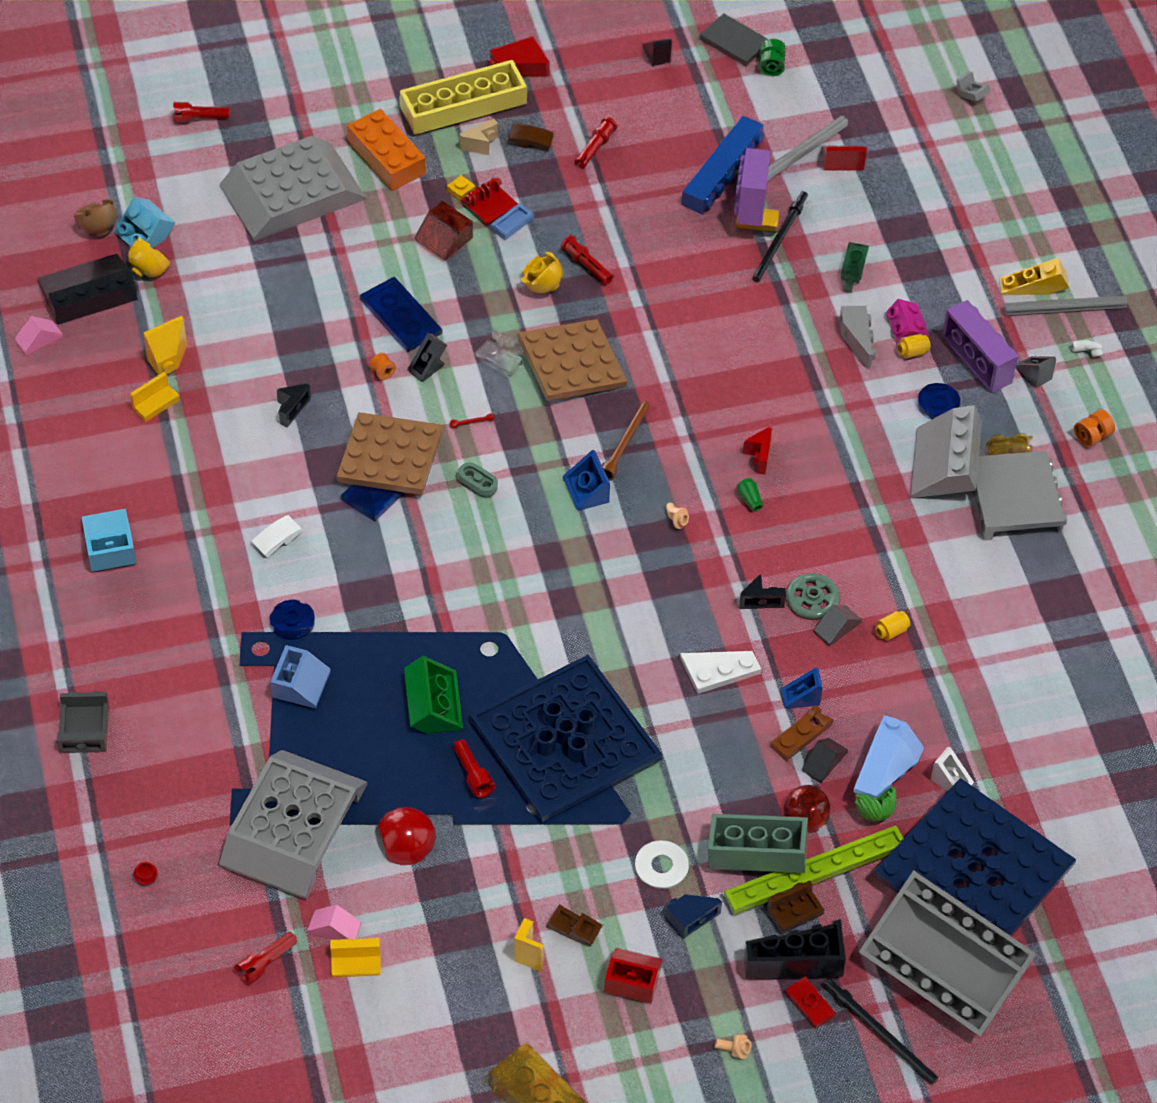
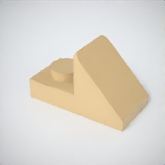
[459,119,498,155]

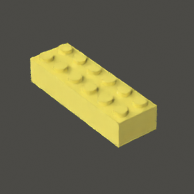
[400,60,527,135]

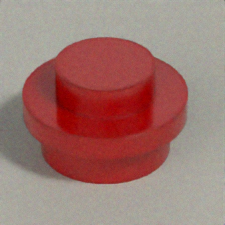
[133,862,158,885]

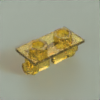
[986,433,1033,455]

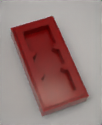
[785,976,836,1029]

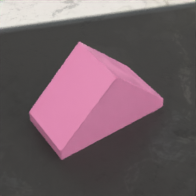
[15,316,63,355]
[307,904,361,940]

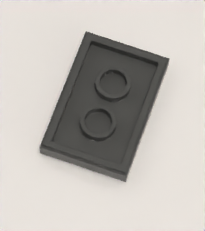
[699,13,767,66]

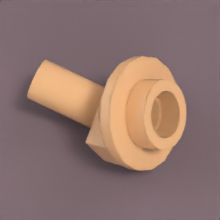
[666,503,689,529]
[715,1034,751,1059]

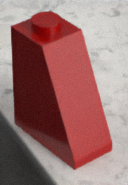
[488,36,550,77]

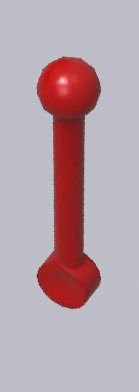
[450,413,494,429]

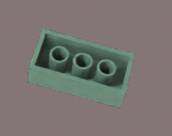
[708,814,808,873]

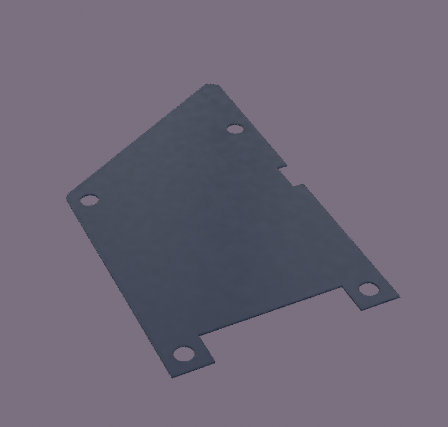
[230,632,631,825]

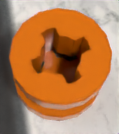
[369,353,396,380]

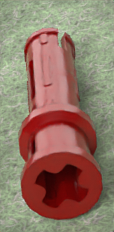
[574,116,618,169]
[560,235,614,285]

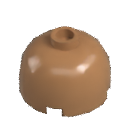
[74,199,117,236]

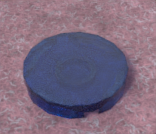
[917,383,960,419]
[269,599,315,640]

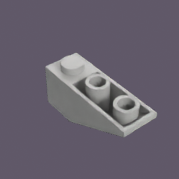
[839,306,875,368]

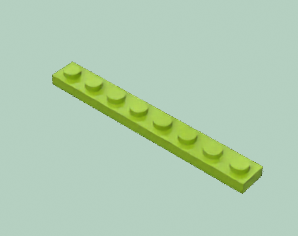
[724,825,904,915]

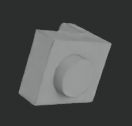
[956,71,990,101]

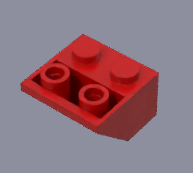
[604,948,663,1004]

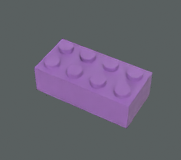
[734,148,771,226]
[942,300,1018,393]

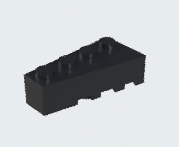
[744,919,846,979]

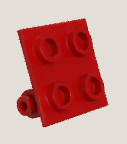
[461,177,518,225]

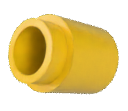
[897,334,931,359]
[875,611,910,641]

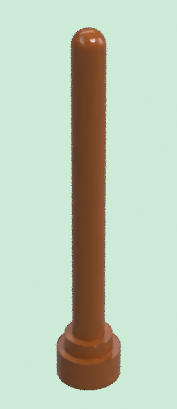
[602,401,650,481]

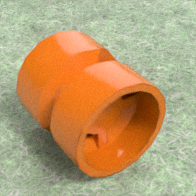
[1074,409,1115,448]

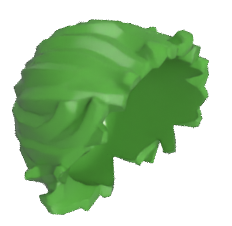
[855,787,896,822]

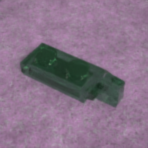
[841,242,869,293]

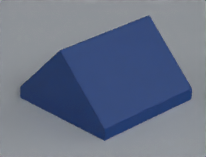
[563,449,610,511]

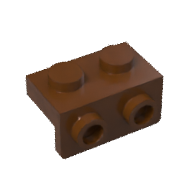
[767,881,824,934]

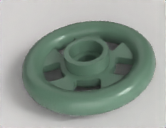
[786,573,840,619]

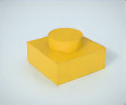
[447,175,476,202]

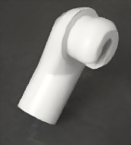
[1071,340,1103,357]

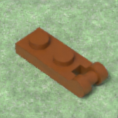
[770,705,833,762]

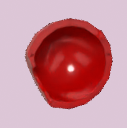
[378,807,436,866]

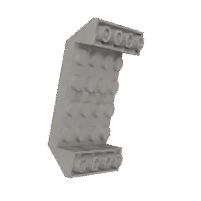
[219,750,368,900]

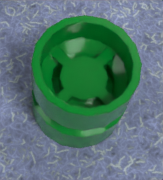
[759,39,786,77]

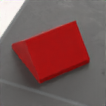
[822,146,867,171]

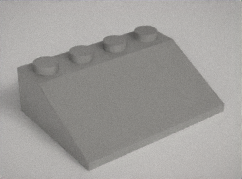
[911,405,982,498]

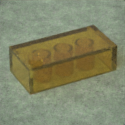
[489,1042,586,1103]

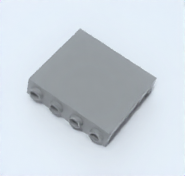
[972,451,1067,541]

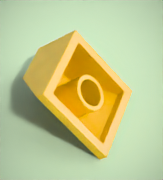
[143,315,187,375]

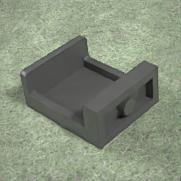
[57,691,109,753]

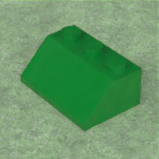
[404,656,463,734]

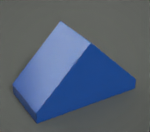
[781,667,823,709]

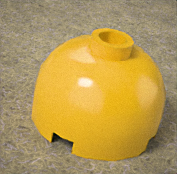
[128,238,170,278]
[520,252,563,294]

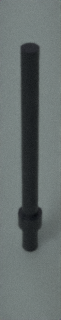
[752,191,808,282]
[823,978,939,1085]

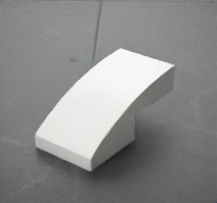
[252,515,303,558]

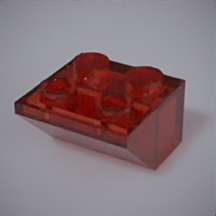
[414,200,473,261]

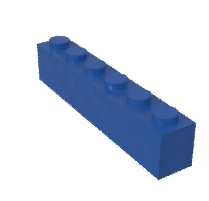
[682,115,765,215]

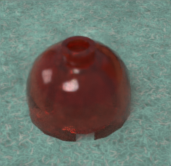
[783,785,831,833]

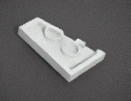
[680,651,761,694]

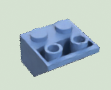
[270,645,331,709]

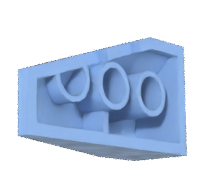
[853,715,924,799]

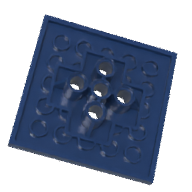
[470,654,663,822]
[873,778,1077,936]

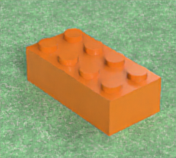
[347,108,426,191]

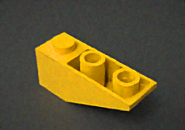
[999,258,1070,295]

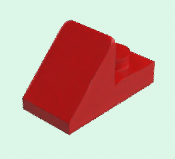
[743,427,773,475]

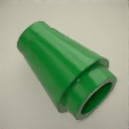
[736,478,764,512]

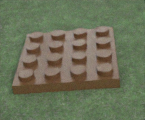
[518,319,628,401]
[336,412,443,495]

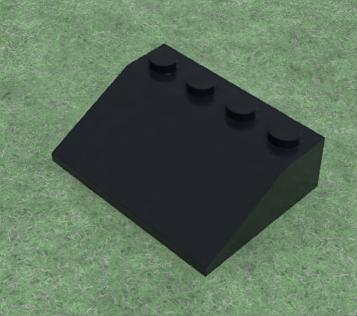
[37,253,138,325]

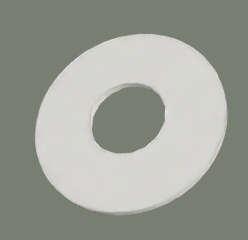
[635,841,689,889]

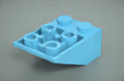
[82,509,136,572]

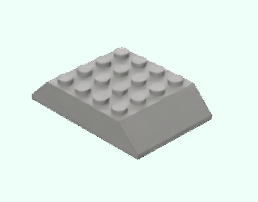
[220,136,366,241]
[859,870,1037,1037]

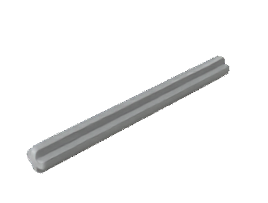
[767,116,848,181]
[1003,296,1127,315]

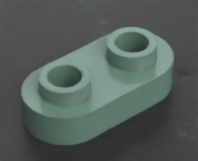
[459,462,498,496]

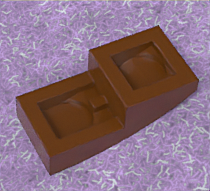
[508,124,554,152]
[546,904,603,946]

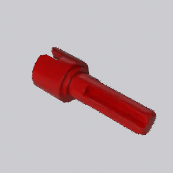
[173,102,230,122]
[453,739,495,798]
[234,931,298,985]

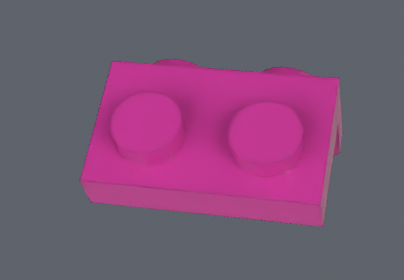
[886,299,929,343]

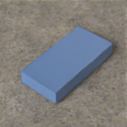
[490,203,534,240]

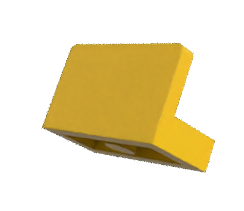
[736,209,779,232]
[130,372,180,422]
[514,918,544,971]
[330,938,381,978]

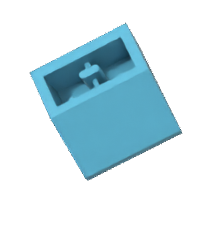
[114,197,176,248]

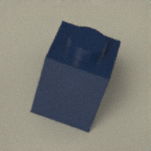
[665,894,722,939]

